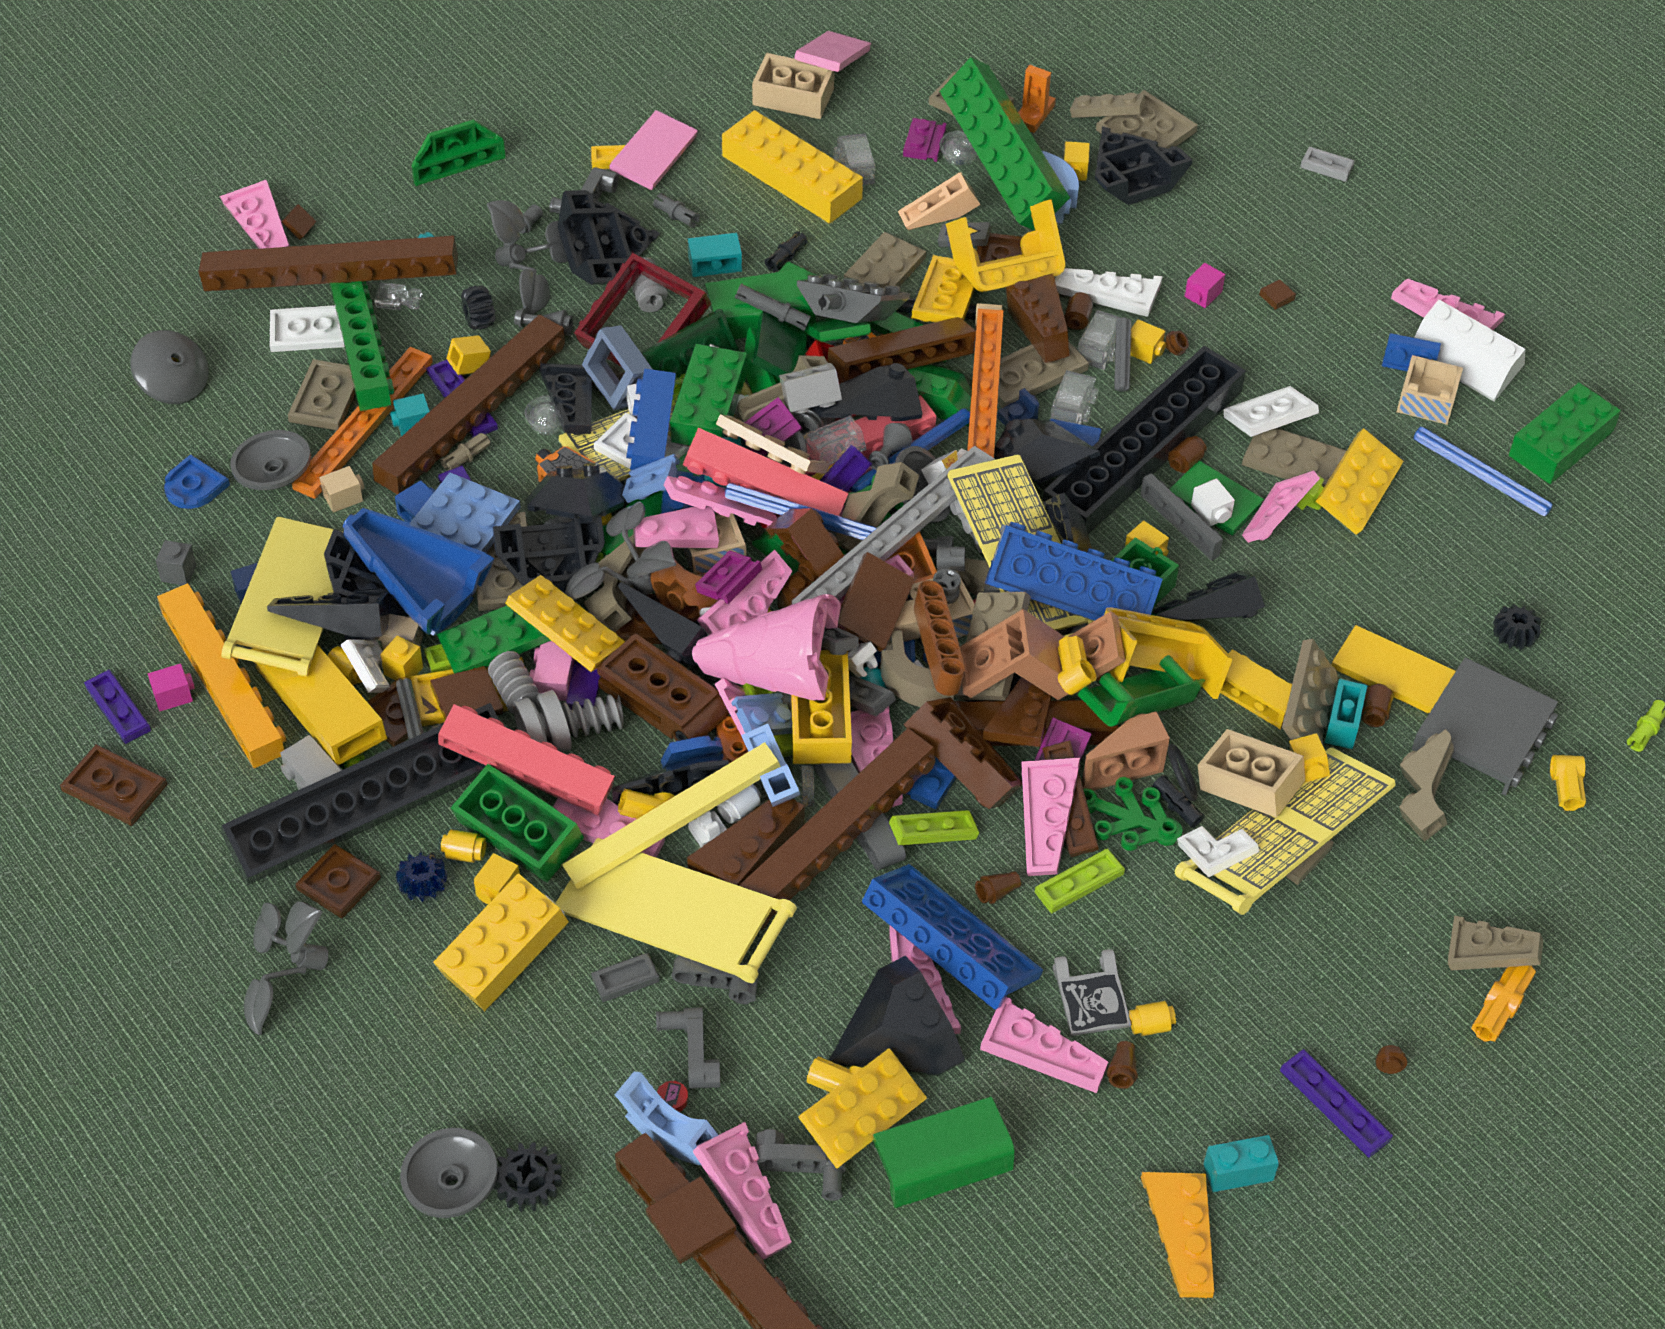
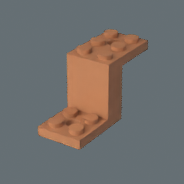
[960,609,1125,700]

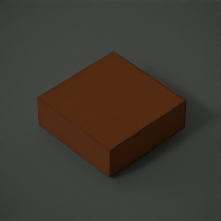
[281,204,316,240]
[1259,279,1296,310]

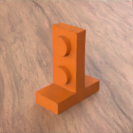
[1018,65,1056,133]

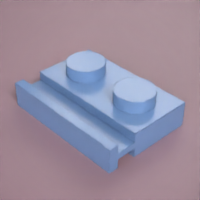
[622,454,680,503]
[731,693,792,735]

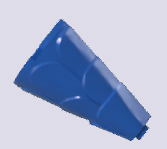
[343,508,494,636]

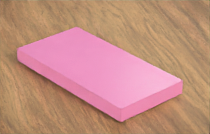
[795,31,871,72]
[610,110,698,190]

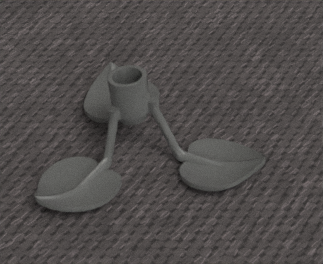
[486,200,568,315]
[565,502,676,600]
[244,901,328,1035]

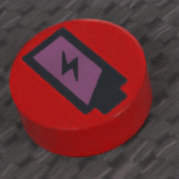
[657,1081,688,1112]

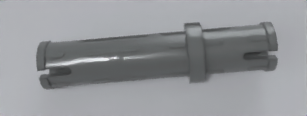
[735,283,811,330]

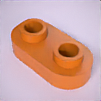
[716,716,748,764]

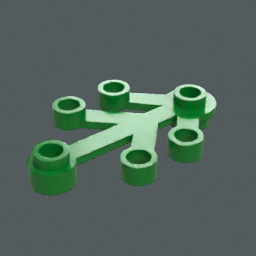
[1083,777,1182,851]

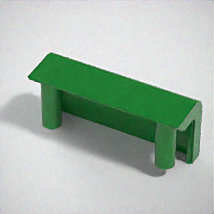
[705,268,815,339]
[1078,655,1205,727]
[873,1096,1015,1209]

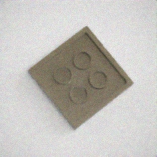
[1096,90,1198,149]

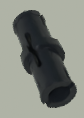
[765,231,808,272]
[1152,775,1205,828]

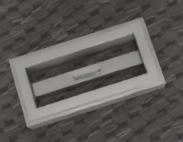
[1300,147,1355,182]

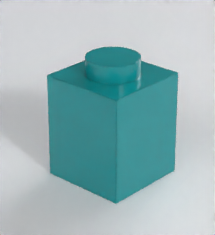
[390,393,430,437]

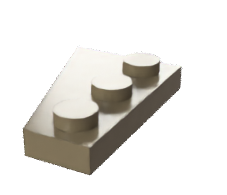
[1448,916,1544,970]

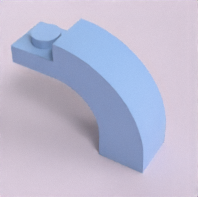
[1042,151,1079,224]
[741,724,800,807]
[615,1072,718,1165]

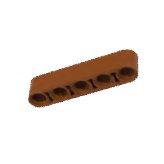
[914,580,965,696]

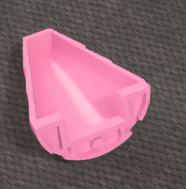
[692,594,841,700]

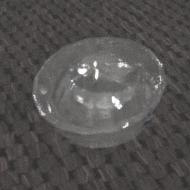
[939,130,978,166]
[524,395,562,435]

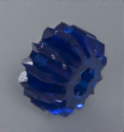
[396,850,448,903]

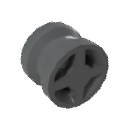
[933,569,961,604]

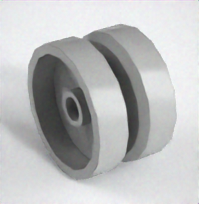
[513,690,572,752]

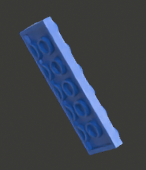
[985,522,1163,621]
[862,864,1043,1010]

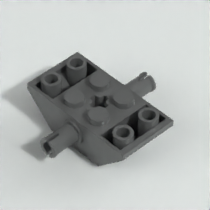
[797,274,910,323]

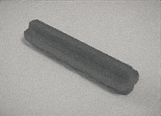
[1114,317,1131,392]
[396,678,424,739]

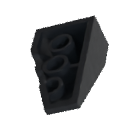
[811,363,923,422]
[1151,570,1265,620]
[618,582,708,667]
[267,589,392,641]
[612,753,728,805]

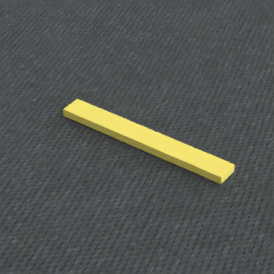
[562,742,781,890]

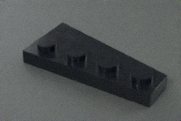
[540,363,592,435]

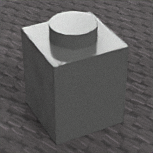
[156,540,197,585]

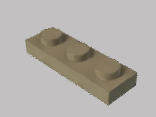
[1070,93,1146,118]

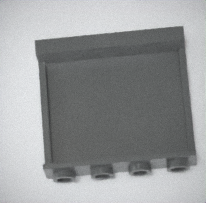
[1412,657,1559,796]

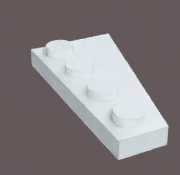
[1055,268,1163,317]

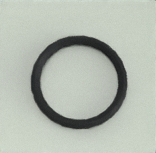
[1168,744,1197,801]

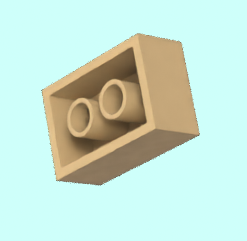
[752,53,834,119]
[1198,729,1305,818]

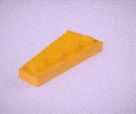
[1141,1172,1214,1298]

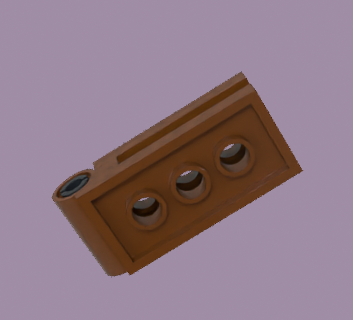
[597,633,730,741]

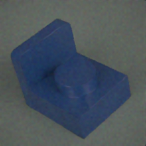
[997,388,1039,426]

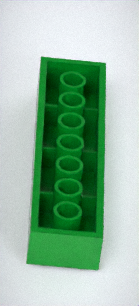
[940,57,1070,231]

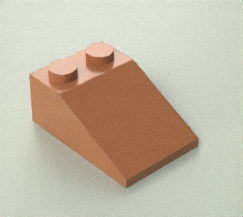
[1082,712,1170,791]

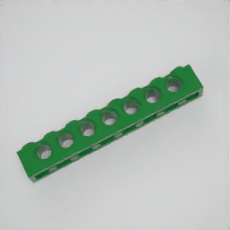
[329,281,394,411]

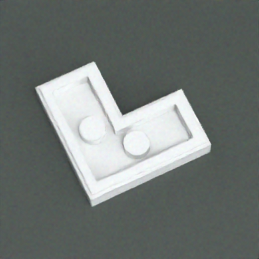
[341,639,389,693]
[1177,826,1259,877]

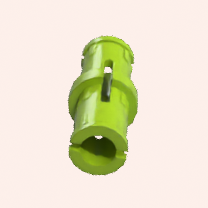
[1627,700,1665,752]

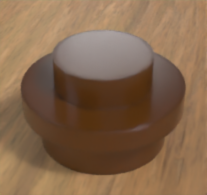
[1165,331,1189,356]
[1375,1045,1407,1074]

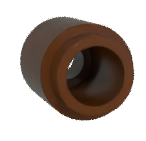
[1064,292,1093,330]
[1168,436,1206,473]
[1361,684,1394,727]

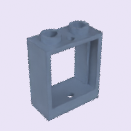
[582,325,653,410]

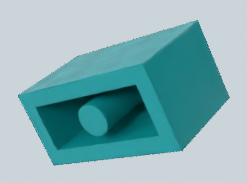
[688,233,742,277]
[1324,679,1367,749]
[1203,1135,1279,1192]

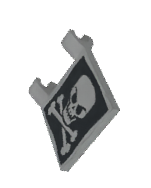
[1053,949,1131,1036]

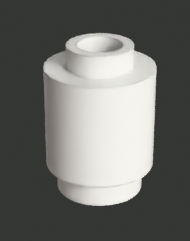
[717,784,761,824]

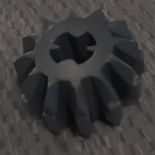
[461,285,496,330]
[1493,603,1541,651]

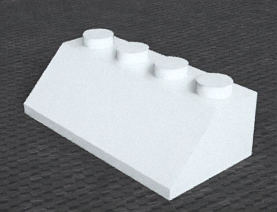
[1414,300,1525,402]

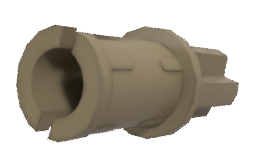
[440,433,490,471]

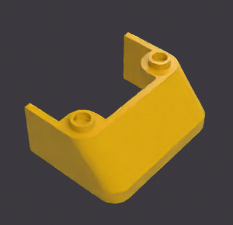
[946,200,1065,292]
[1104,607,1233,699]

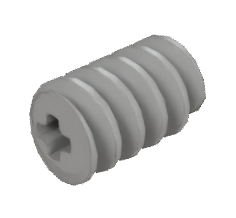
[632,257,668,312]
[488,651,540,714]
[562,695,624,738]

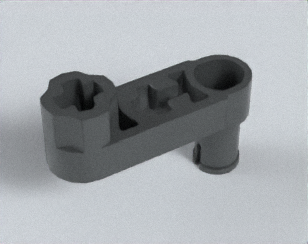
[549,167,619,214]
[923,536,965,571]
[672,955,760,1004]
[656,1007,720,1089]
[756,1129,846,1201]

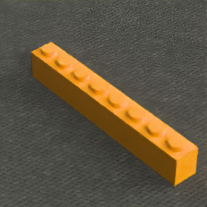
[157,583,286,768]

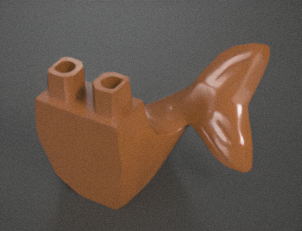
[651,556,718,622]

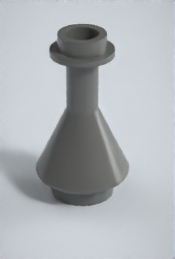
[514,308,573,336]
[869,423,912,470]

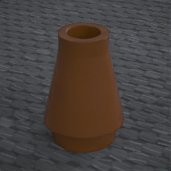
[975,871,1021,904]
[1107,1041,1138,1089]

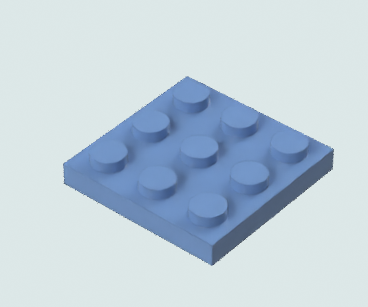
[410,473,520,553]

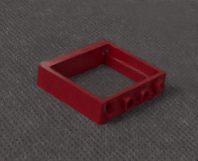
[574,253,711,368]

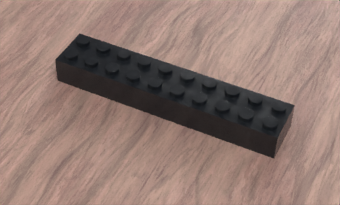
[1042,346,1246,534]
[221,703,499,886]

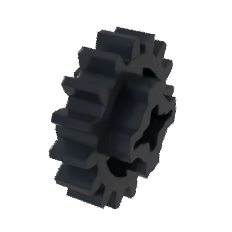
[494,1142,562,1212]

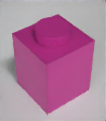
[1185,263,1225,308]
[147,664,195,712]

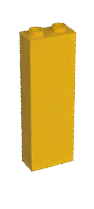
[251,645,387,766]

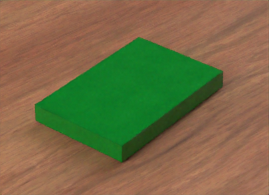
[804,318,871,342]
[1169,461,1264,536]

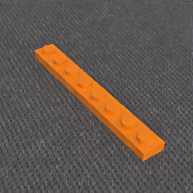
[967,308,1003,458]
[292,347,433,499]

